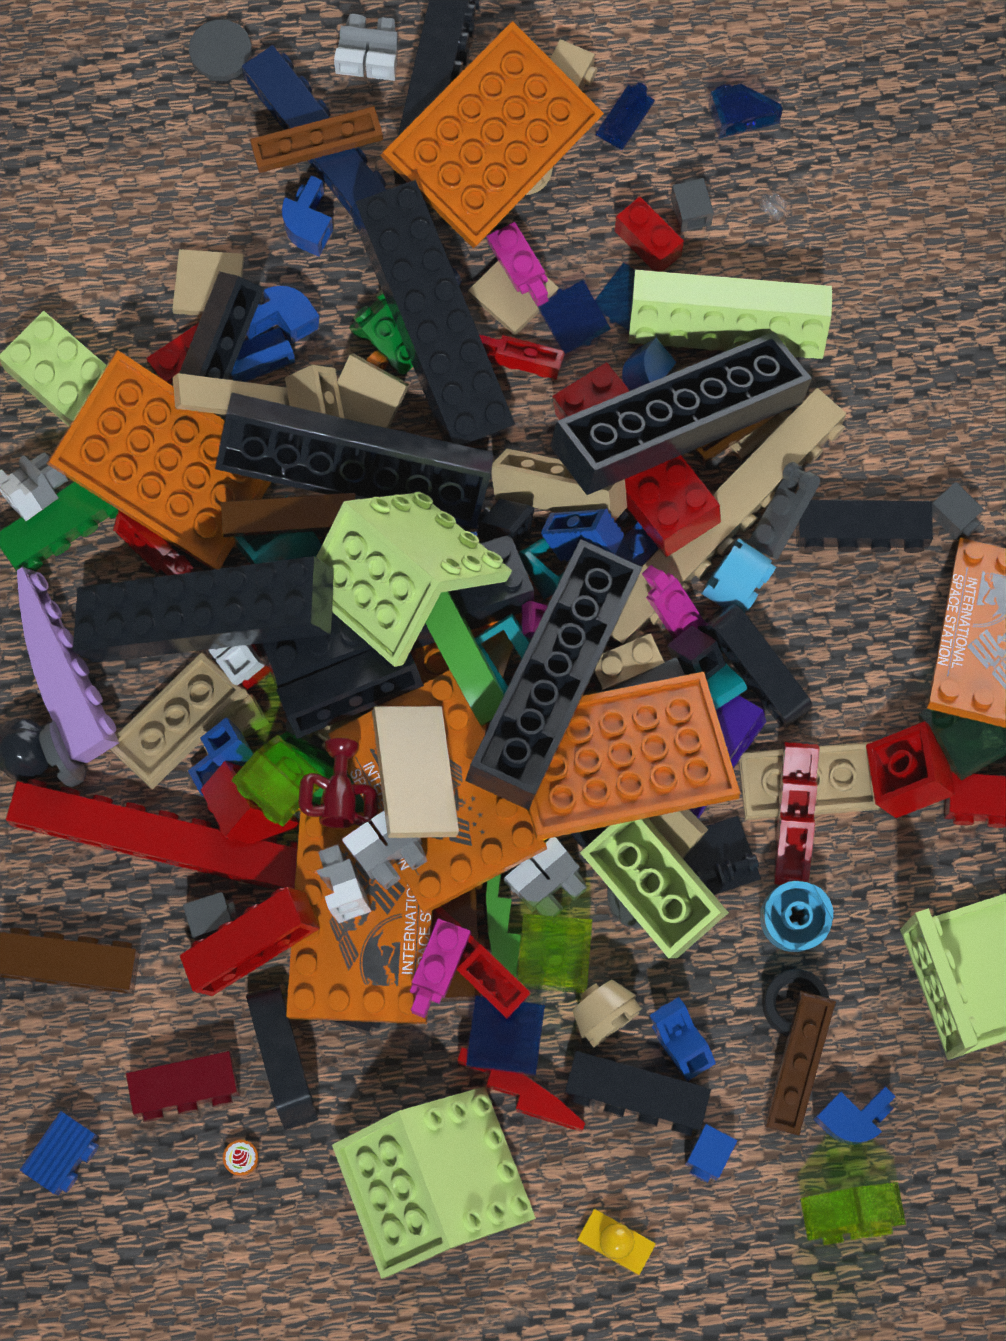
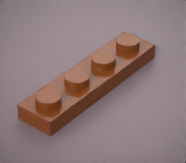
[250,106,384,173]

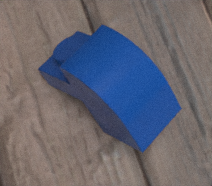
[282,176,333,257]
[246,286,319,344]
[622,337,677,391]
[188,717,255,795]
[649,997,716,1082]
[813,1086,896,1145]

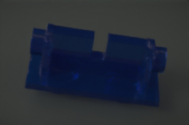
[595,82,655,151]

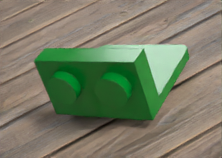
[348,289,413,374]

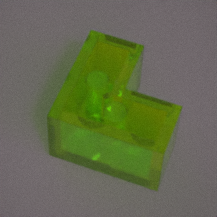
[800,1182,906,1246]

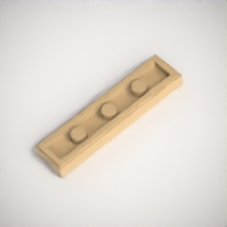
[173,373,290,415]

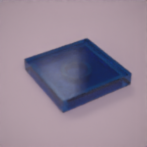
[466,996,545,1076]

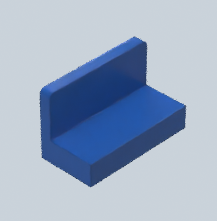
[230,328,295,382]

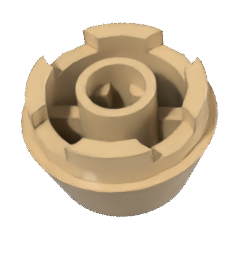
[572,980,642,1048]

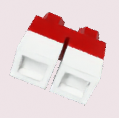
[208,644,270,690]

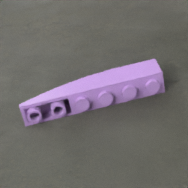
[17,567,119,763]

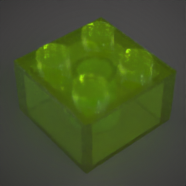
[231,735,324,827]
[517,913,592,993]

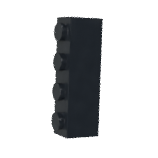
[179,271,265,380]
[796,500,933,553]
[276,649,424,739]
[564,1051,711,1137]

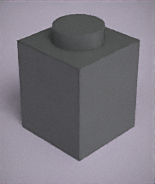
[671,178,714,232]
[932,482,984,540]
[183,892,239,941]

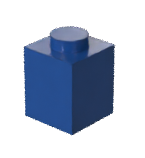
[685,1124,738,1183]

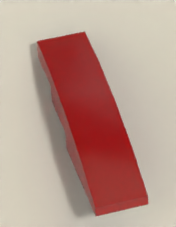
[774,742,820,885]
[432,906,531,1019]
[457,1047,585,1132]

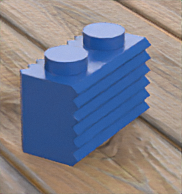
[541,509,624,562]
[20,1111,99,1196]

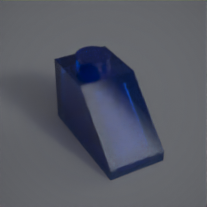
[708,84,783,139]

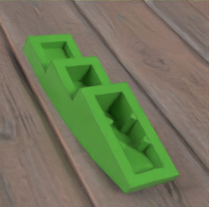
[425,591,504,726]
[486,874,521,978]

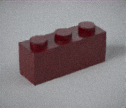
[126,1051,240,1122]

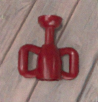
[298,738,378,828]

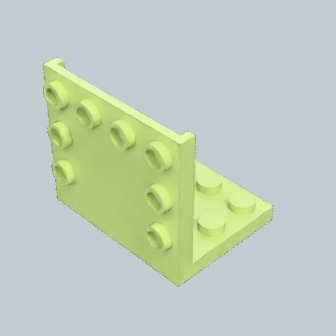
[316,492,512,667]
[900,893,1006,1060]
[332,1086,536,1279]

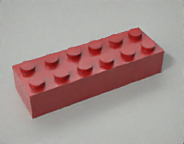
[552,362,721,557]

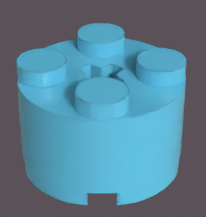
[701,538,776,612]
[760,881,834,952]

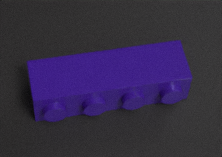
[689,695,767,819]

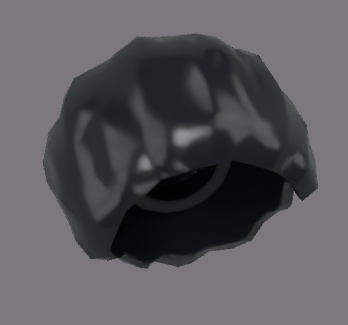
[0,718,49,781]

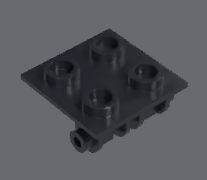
[683,816,761,895]

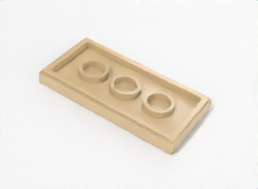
[109,651,249,789]
[372,706,459,838]
[739,742,880,820]

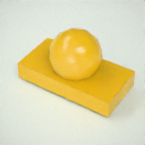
[577,1209,656,1276]

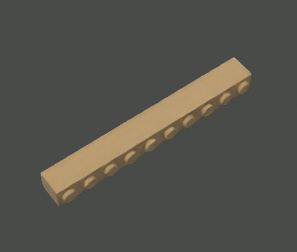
[609,388,847,648]

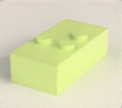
[580,818,729,958]

